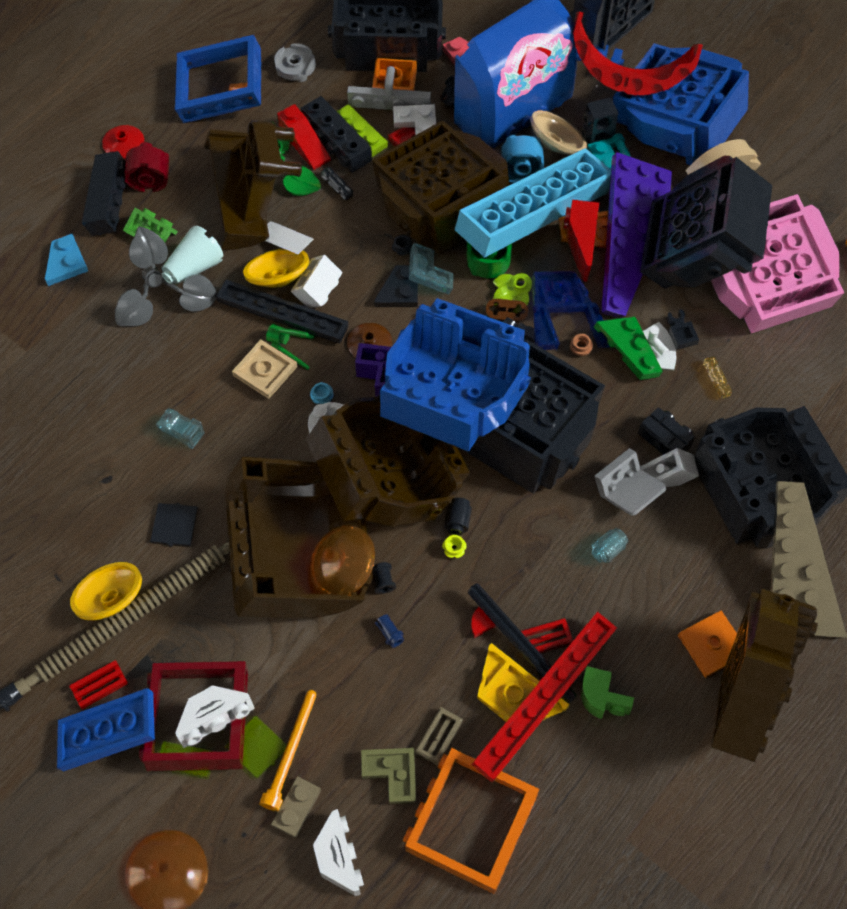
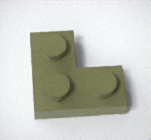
[361,748,416,804]

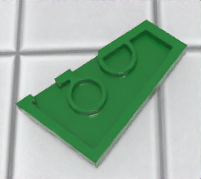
[594,316,663,380]

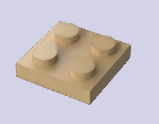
[232,340,297,399]

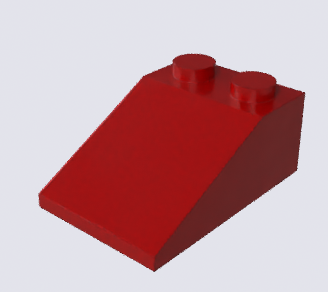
[563,199,599,282]

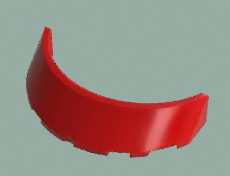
[573,12,703,95]

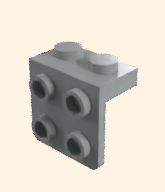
[595,448,666,516]

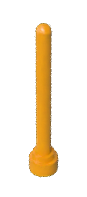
[259,690,316,812]

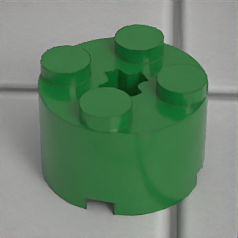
[467,242,512,278]

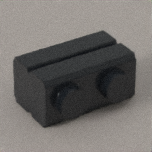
[638,408,695,455]

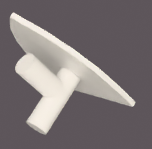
[643,322,676,371]

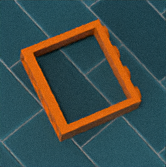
[403,748,539,894]

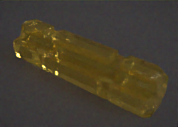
[703,356,732,399]

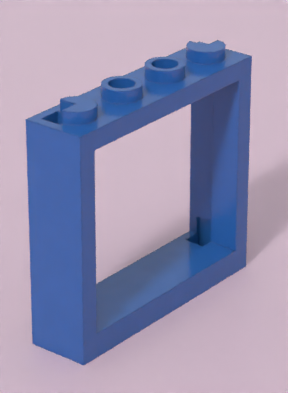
[175,35,261,123]

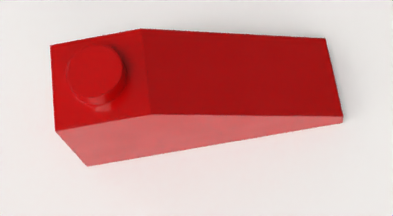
[277,104,331,170]

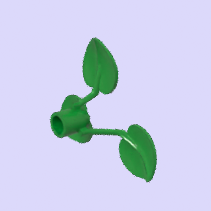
[271,121,321,196]

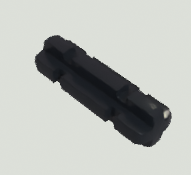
[321,166,354,200]

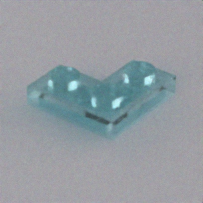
[409,243,453,295]

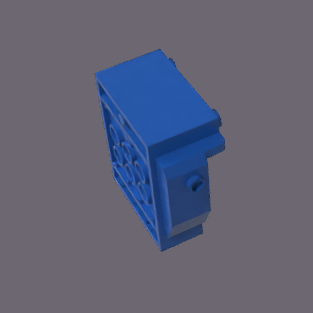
[613,43,749,165]
[380,298,531,451]

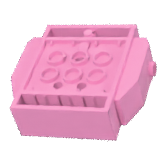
[711,194,844,334]

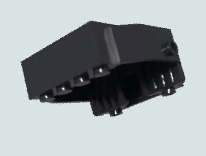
[328,0,446,72]
[569,0,655,52]
[640,155,772,289]
[460,339,605,494]
[694,406,847,549]

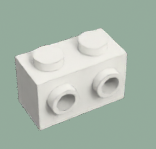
[291,255,343,308]

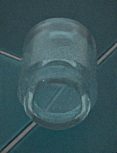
[592,528,628,563]

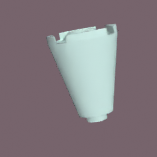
[162,226,223,285]

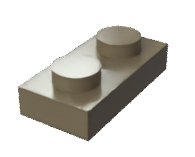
[271,776,321,838]

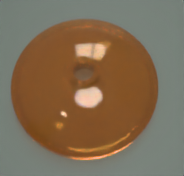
[310,525,375,595]
[125,830,208,909]

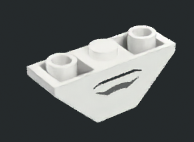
[175,686,255,748]
[313,809,364,896]

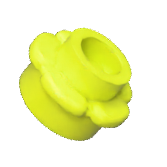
[442,535,467,558]

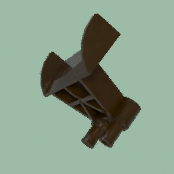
[204,120,302,250]

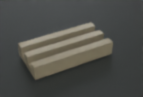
[415,707,463,766]

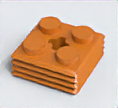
[372,58,417,91]

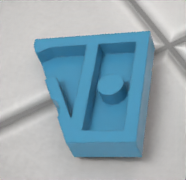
[45,234,88,286]

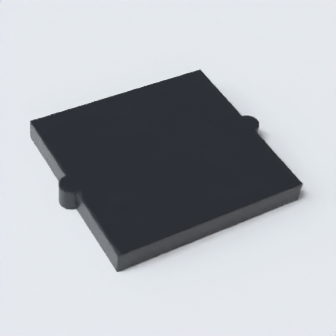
[150,503,198,547]

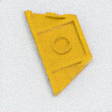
[477,643,569,722]

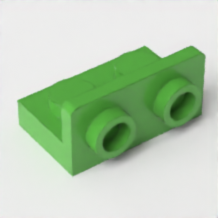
[123,208,178,243]

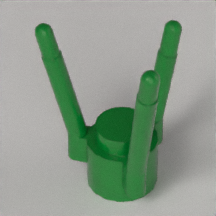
[266,324,315,370]

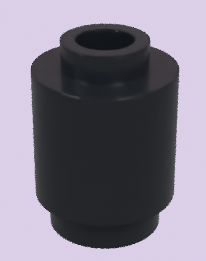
[444,497,472,536]

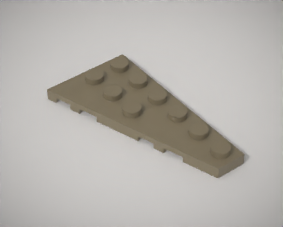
[771,481,847,638]

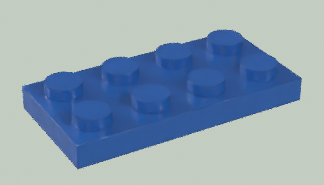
[57,688,155,772]

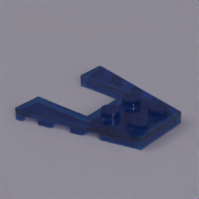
[532,271,611,350]

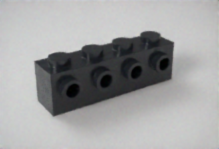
[301,96,372,173]
[82,151,126,236]

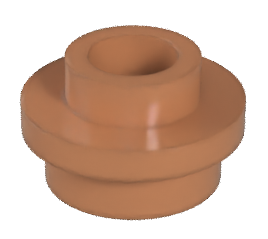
[570,334,593,356]

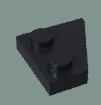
[375,265,418,307]

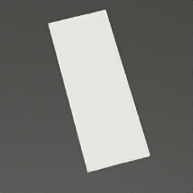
[265,221,314,254]

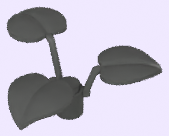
[115,226,218,326]

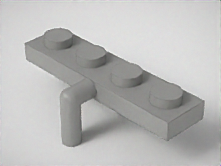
[347,66,431,110]

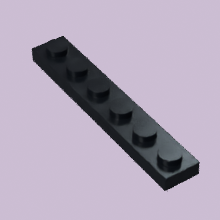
[216,280,349,344]

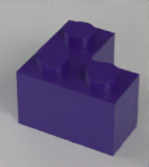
[355,343,391,397]

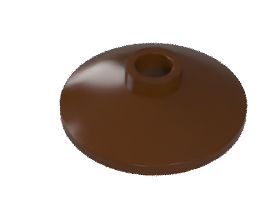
[347,323,392,359]

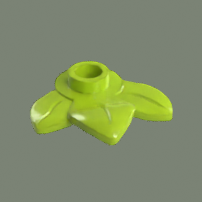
[493,273,532,314]

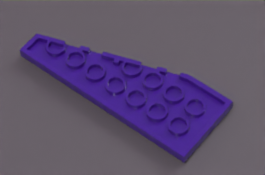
[602,152,672,319]

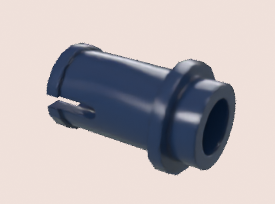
[375,614,404,648]

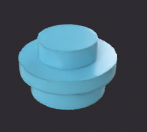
[310,382,334,404]

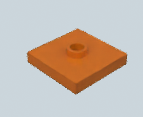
[678,610,737,678]

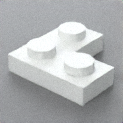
[393,104,436,135]

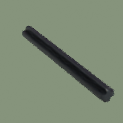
[468,583,577,704]

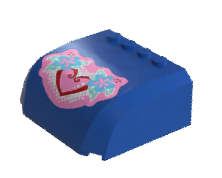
[454,0,578,148]

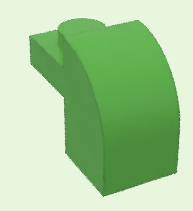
[581,666,634,719]

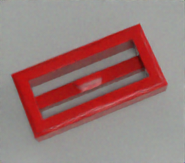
[521,618,574,653]
[69,660,128,709]

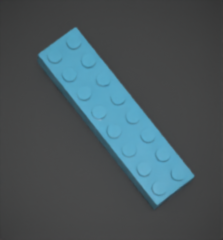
[455,148,611,258]

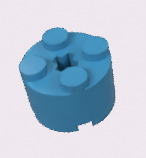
[501,135,544,184]

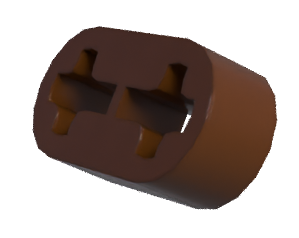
[486,299,528,322]

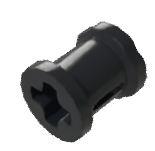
[371,562,396,594]

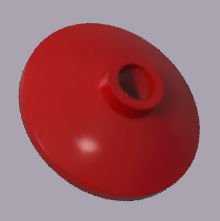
[102,125,144,159]

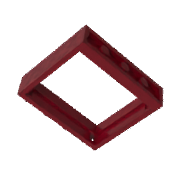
[139,661,248,771]

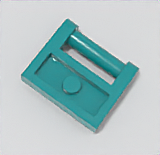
[587,133,631,169]

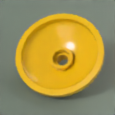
[243,248,309,288]
[70,562,142,620]

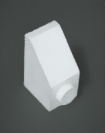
[640,448,699,487]

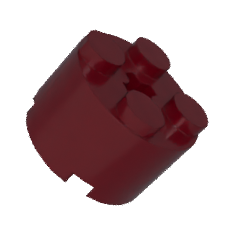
[124,142,169,192]

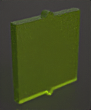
[225,716,287,778]

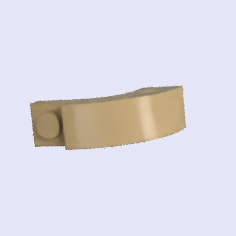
[686,139,761,174]

